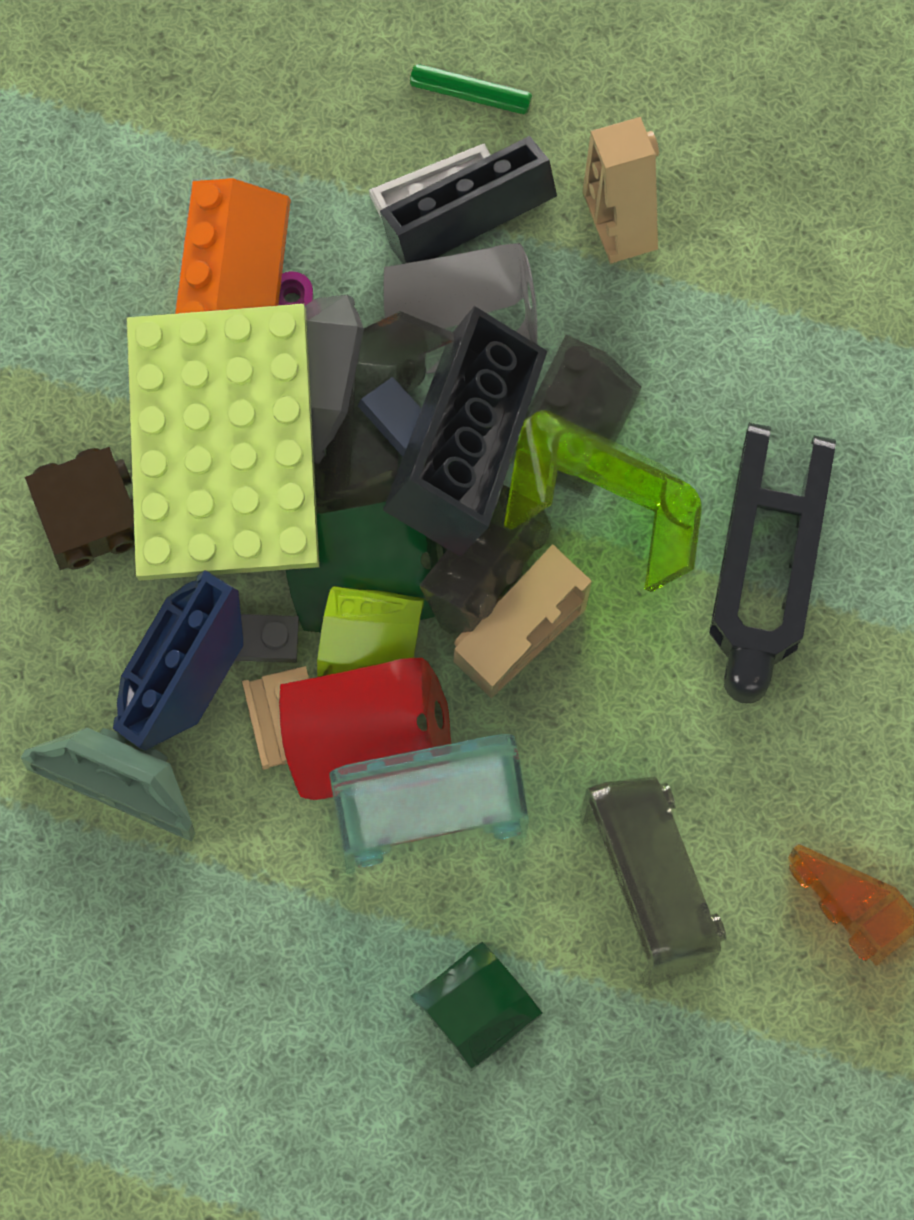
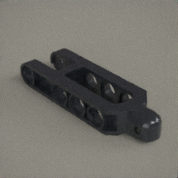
[709,422,836,704]

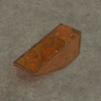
[788,844,914,967]

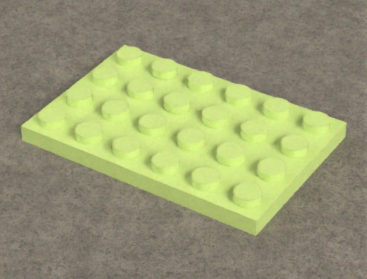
[127,304,319,581]

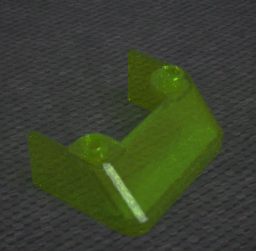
[504,410,702,592]

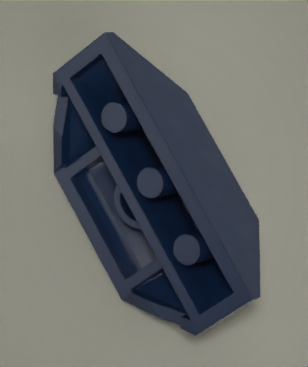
[113,570,244,751]

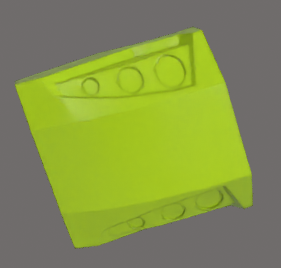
[317,586,425,677]

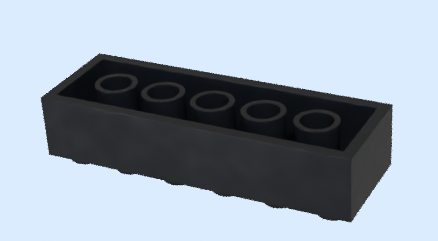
[383,306,548,557]

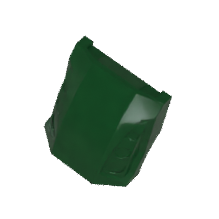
[410,942,543,1072]

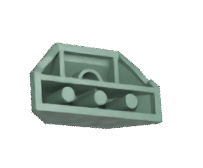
[21,728,195,842]

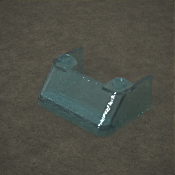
[329,734,529,874]

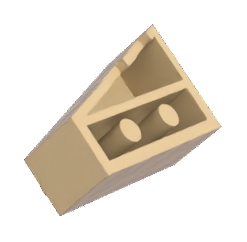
[583,117,659,264]
[453,544,592,699]

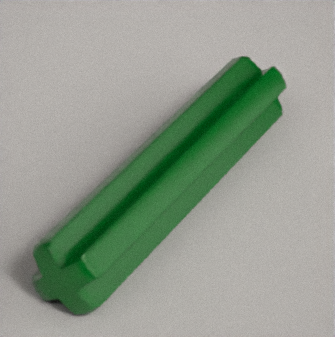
[410,64,532,115]

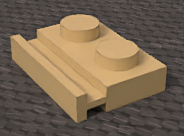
[242,666,309,770]

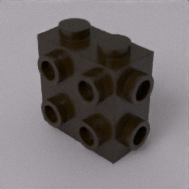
[25,447,135,570]

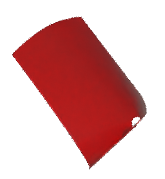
[279,658,452,800]

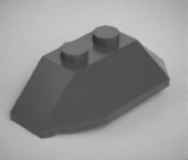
[305,295,364,464]

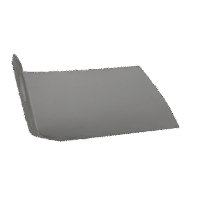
[384,243,537,374]

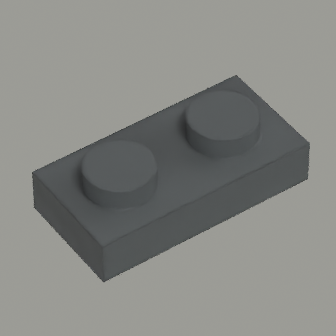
[235,614,299,663]

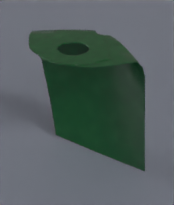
[286,502,450,633]

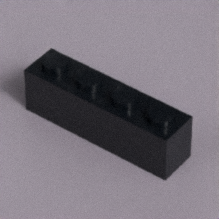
[380,136,557,264]

